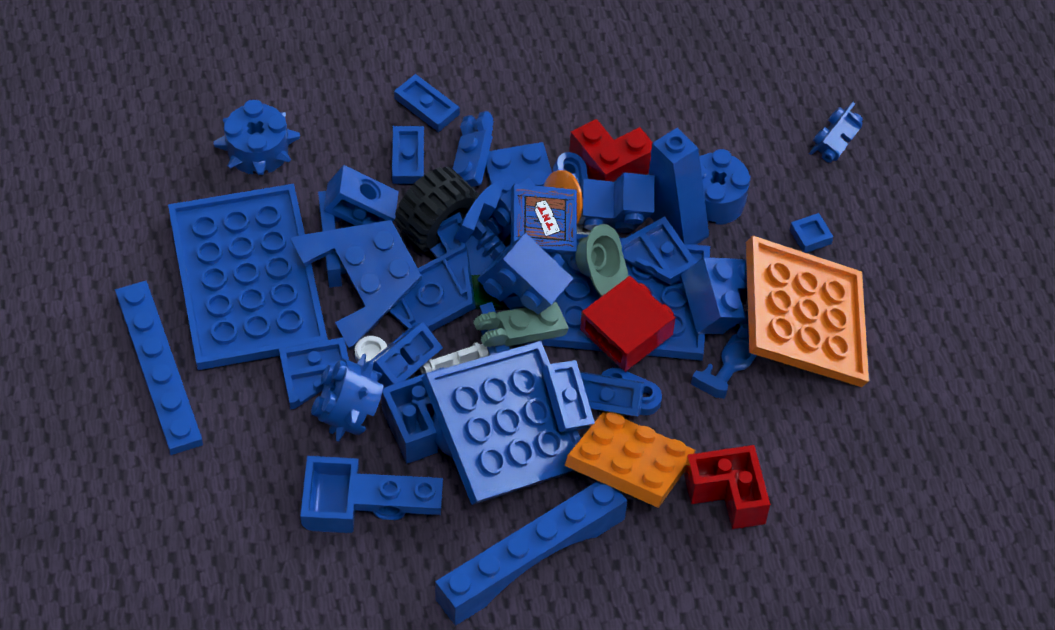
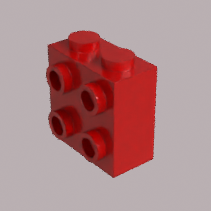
[580,276,676,372]

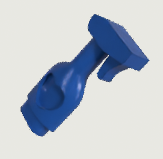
[691,334,757,399]

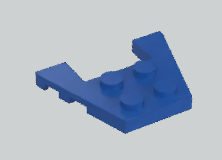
[388,213,476,332]
[290,220,422,350]

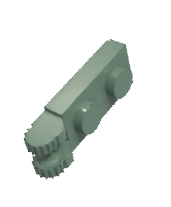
[473,302,569,347]

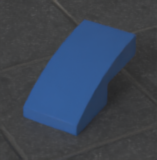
[454,179,505,243]

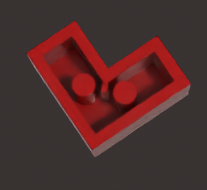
[569,119,653,182]
[684,445,770,529]

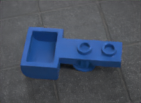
[300,456,443,533]

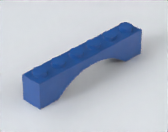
[435,481,627,626]

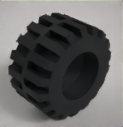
[395,167,479,253]

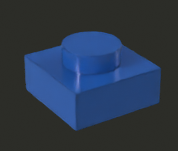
[789,213,833,253]

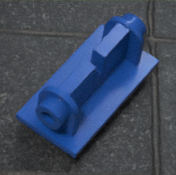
[808,102,863,163]

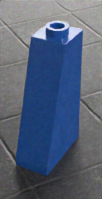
[648,128,709,245]

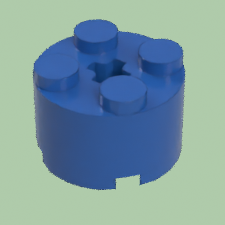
[700,149,750,225]

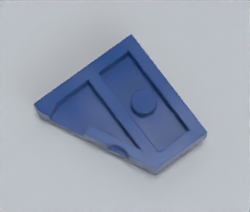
[620,216,697,285]
[279,337,349,410]

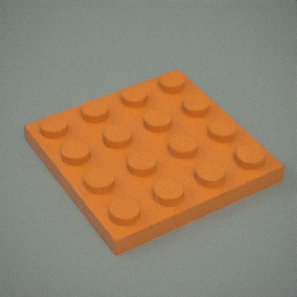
[746,236,869,387]

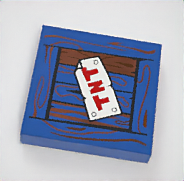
[511,183,577,255]

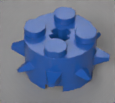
[214,100,300,175]
[311,354,383,442]

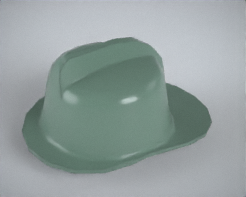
[575,224,629,296]

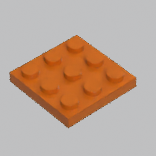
[565,411,696,508]

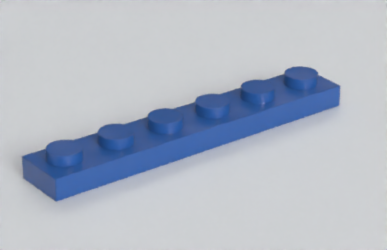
[115,280,203,455]

